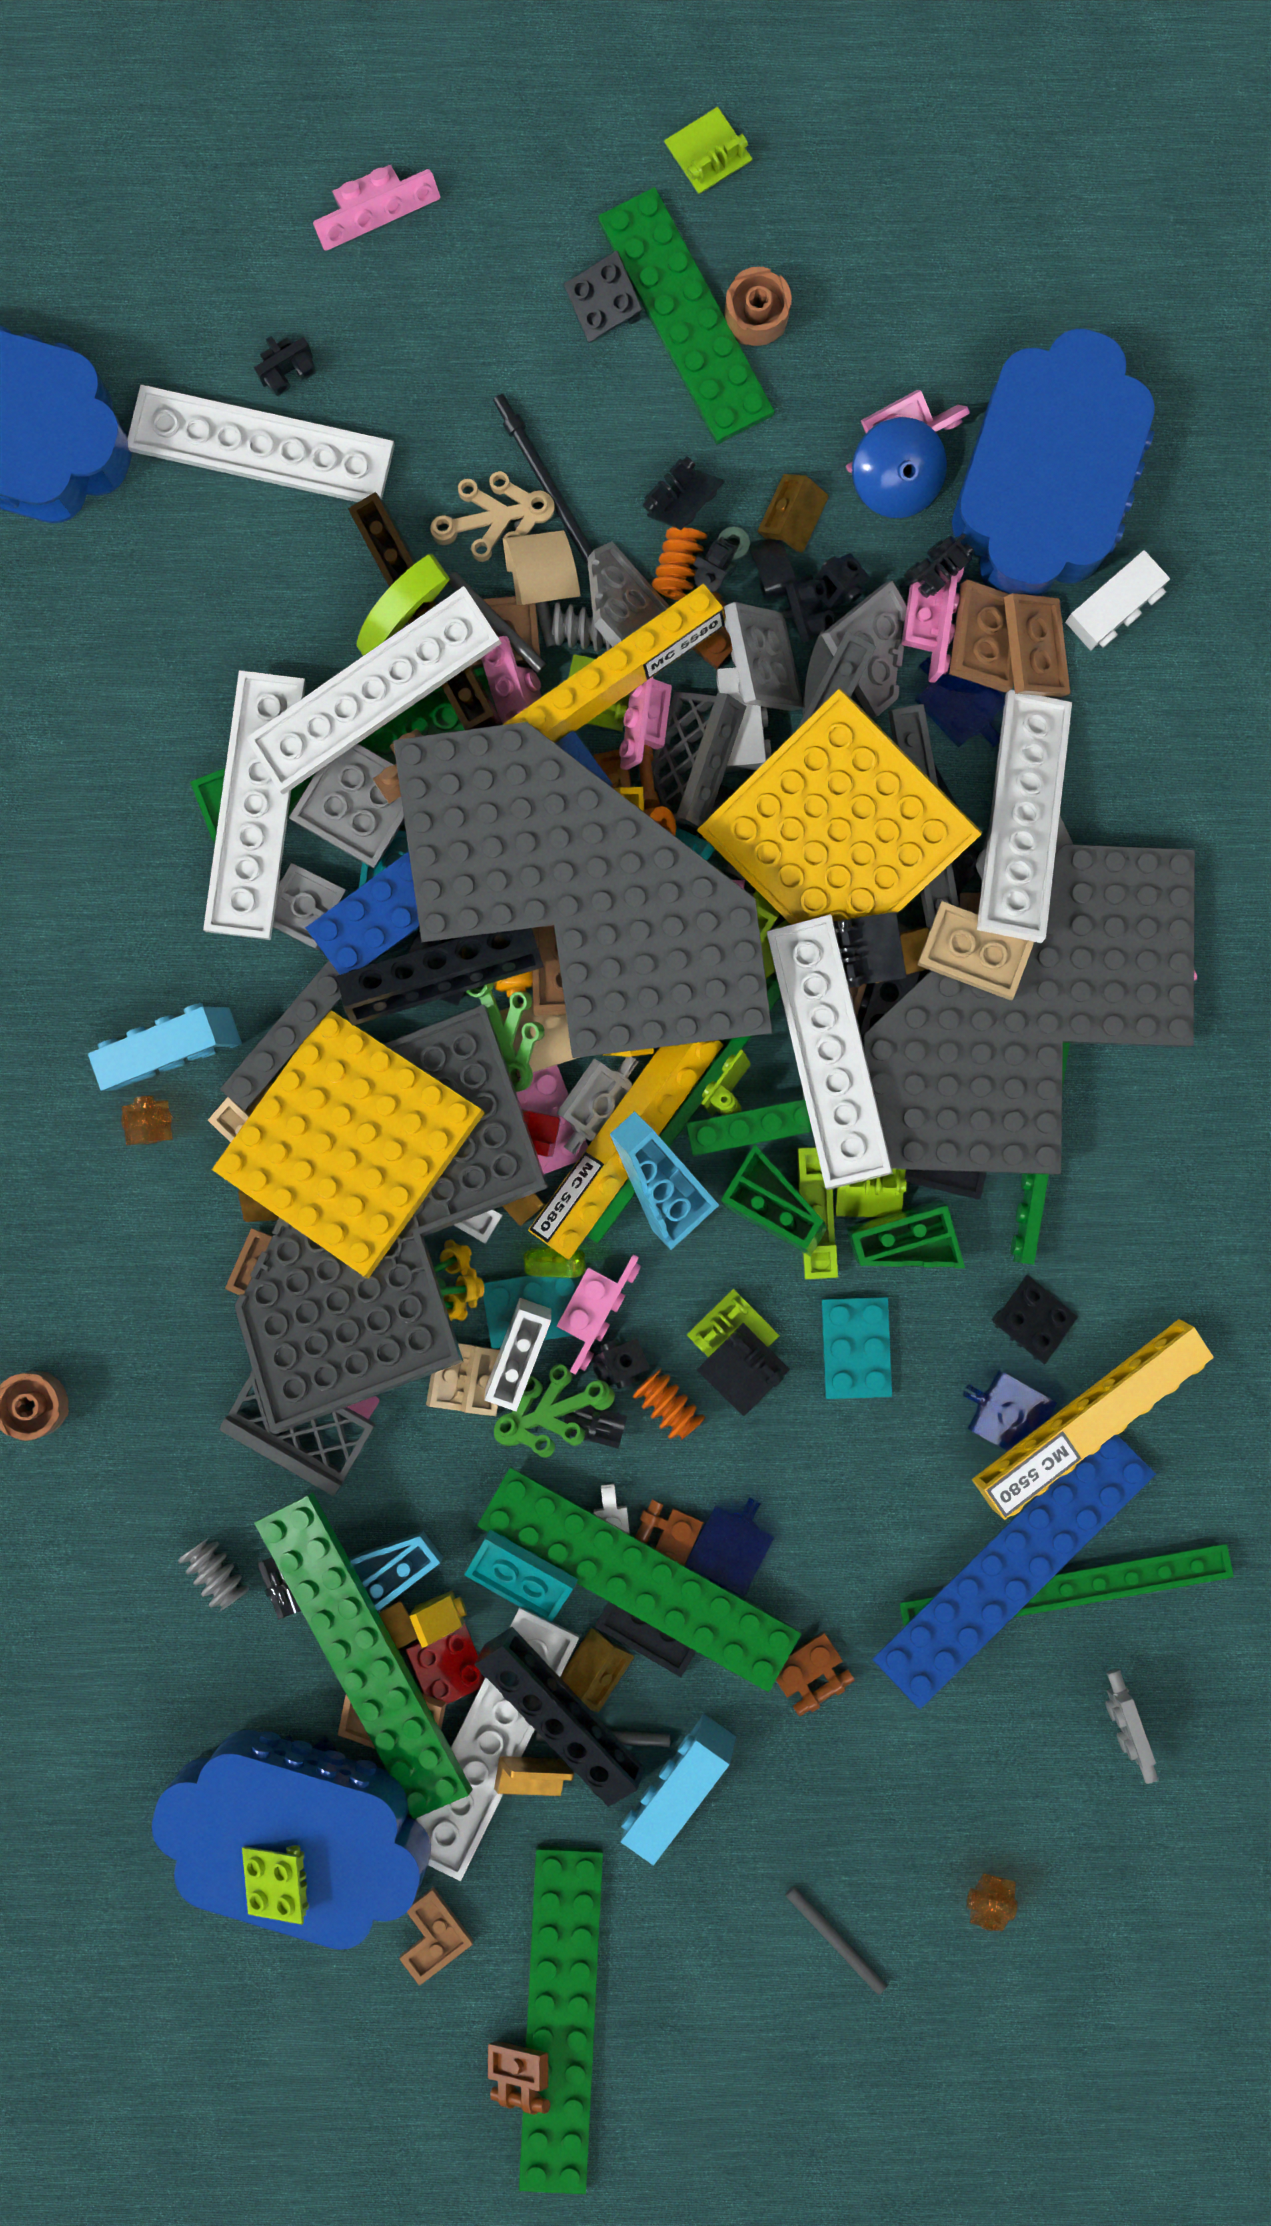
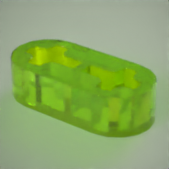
[523,1247,586,1278]

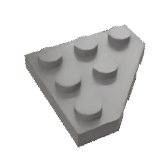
[587,541,670,647]
[821,581,907,718]

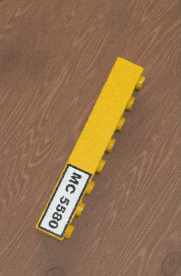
[503,583,725,743]
[528,1040,723,1260]
[971,1319,1214,1520]

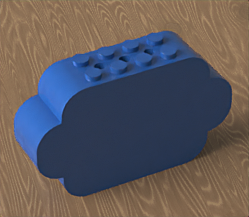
[0,326,132,523]
[952,329,1155,596]
[152,1730,431,1950]

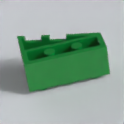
[721,1144,828,1257]
[846,1199,965,1269]

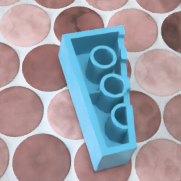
[88,1003,242,1091]
[610,1111,719,1250]
[621,1714,736,1866]

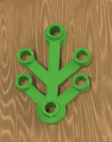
[466,982,545,1092]
[494,1364,615,1458]

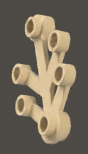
[430,471,555,562]

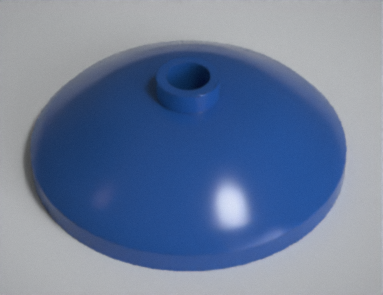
[852,417,947,518]

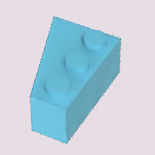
[348,1531,443,1611]

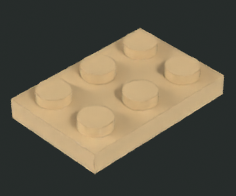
[917,901,1034,1001]

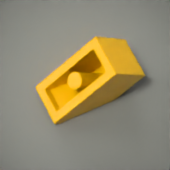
[409,1591,467,1648]

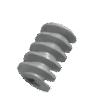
[552,603,612,652]
[178,1538,249,1613]

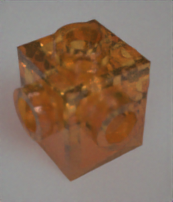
[121,1096,173,1146]
[966,1873,1018,1932]

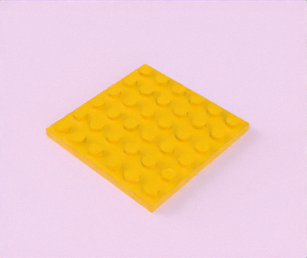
[697,687,982,925]
[211,1010,485,1279]

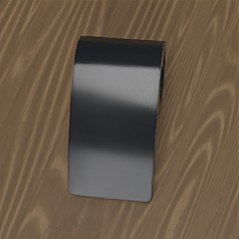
[749,539,796,602]

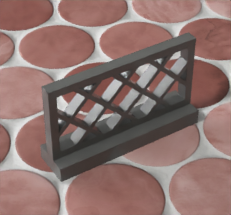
[651,691,747,829]
[218,1370,376,1496]

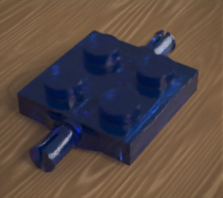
[915,657,1006,748]
[963,1370,1057,1451]
[685,1497,775,1597]

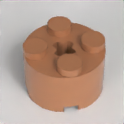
[725,267,792,346]
[0,1371,69,1441]

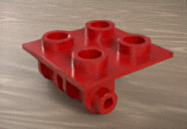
[405,1622,485,1705]

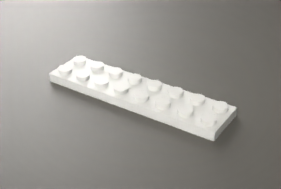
[127,385,395,502]
[246,586,502,795]
[203,670,306,940]
[977,690,1072,943]
[767,914,893,1190]
[415,1607,579,1881]

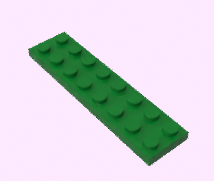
[598,187,774,445]

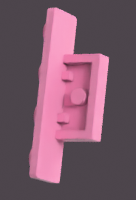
[313,165,440,251]
[846,390,970,473]
[901,567,964,683]
[481,636,542,724]
[619,677,672,770]
[557,1254,641,1375]

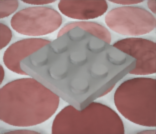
[724,602,804,711]
[289,744,404,870]

